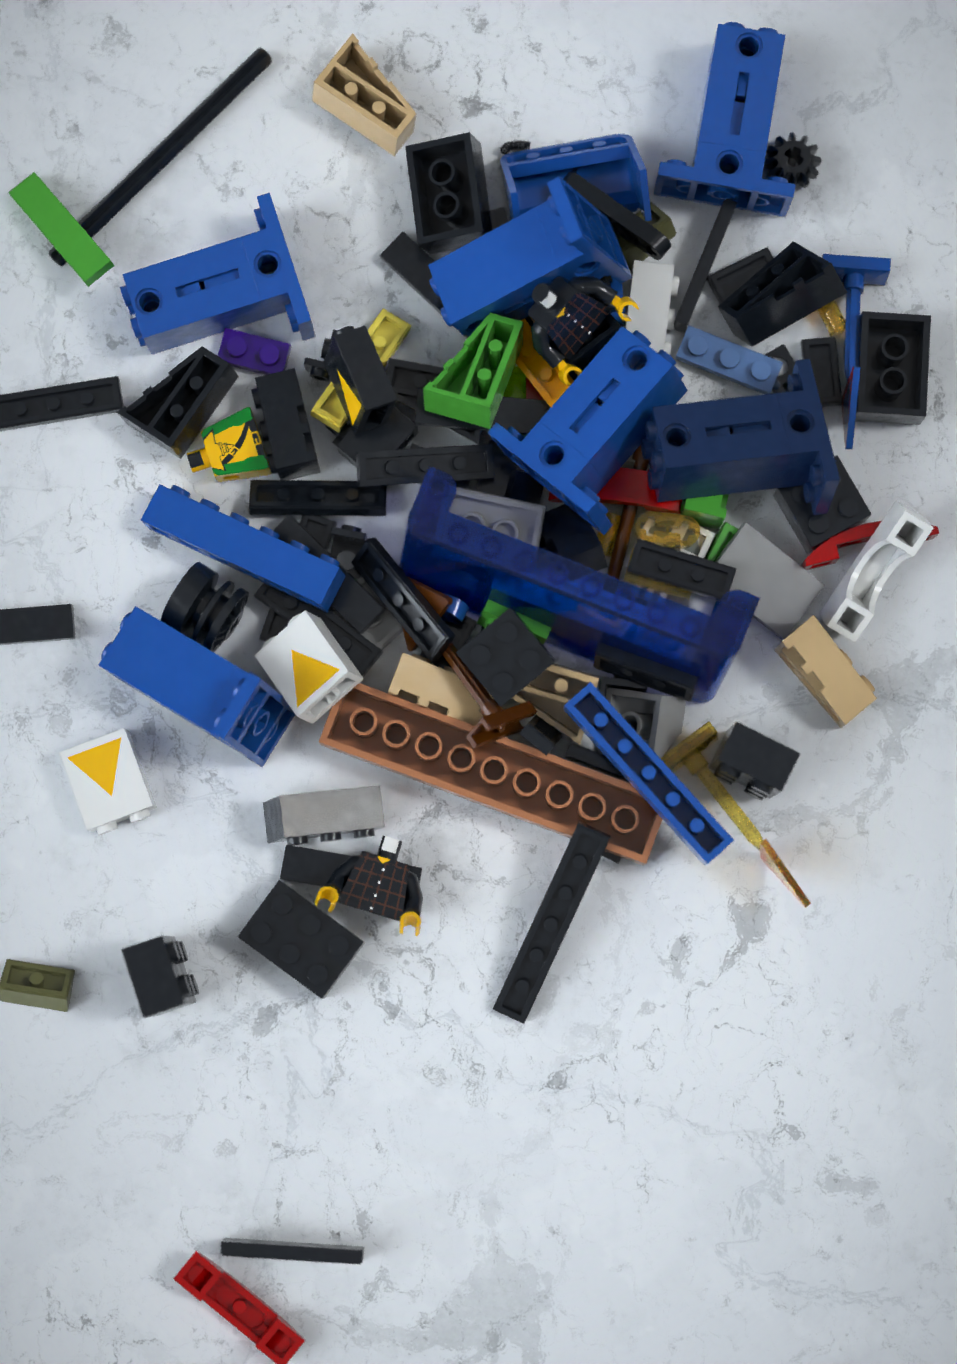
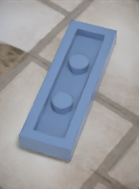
[676,325,783,394]

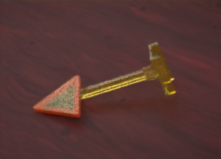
[661,721,811,908]

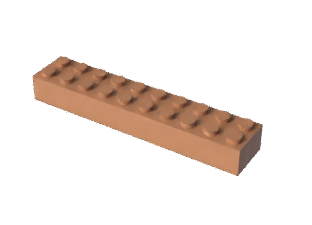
[319,683,662,866]

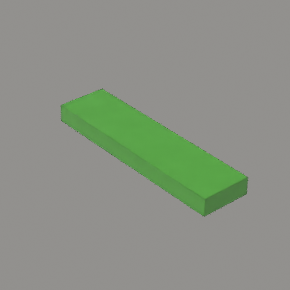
[8,172,115,287]

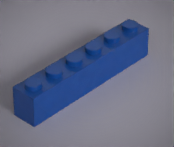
[141,484,346,612]
[563,682,734,866]

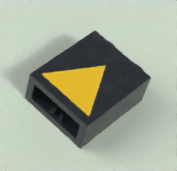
[323,325,398,435]

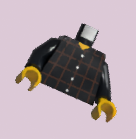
[528,276,639,386]
[315,836,423,936]

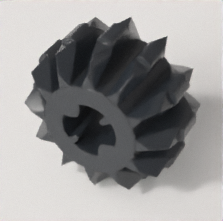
[764,132,821,189]

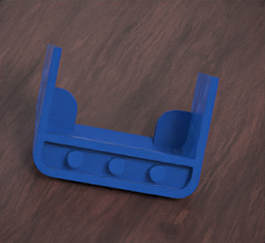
[500,134,652,221]

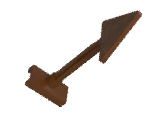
[401,576,538,748]

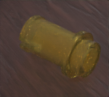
[814,298,845,337]
[597,512,621,557]

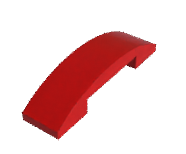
[548,467,682,514]
[801,521,939,570]
[173,1250,305,1364]

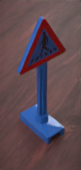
[822,254,891,450]

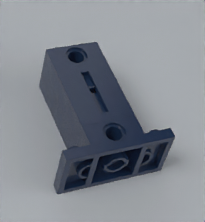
[641,359,840,515]

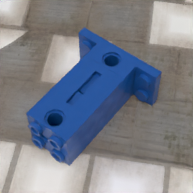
[653,22,796,217]
[428,176,633,337]
[120,193,316,355]
[487,326,688,535]
[98,606,295,767]

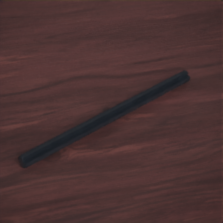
[48,47,272,266]

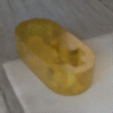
[634,511,700,549]

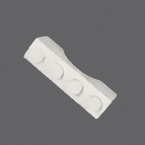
[819,500,933,642]

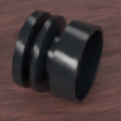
[161,562,249,652]

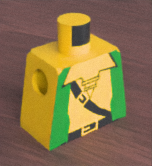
[186,407,272,482]

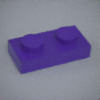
[218,328,292,375]

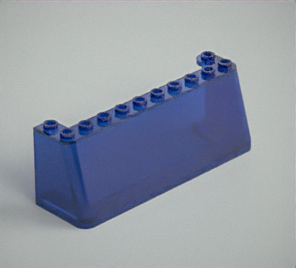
[399,466,760,704]

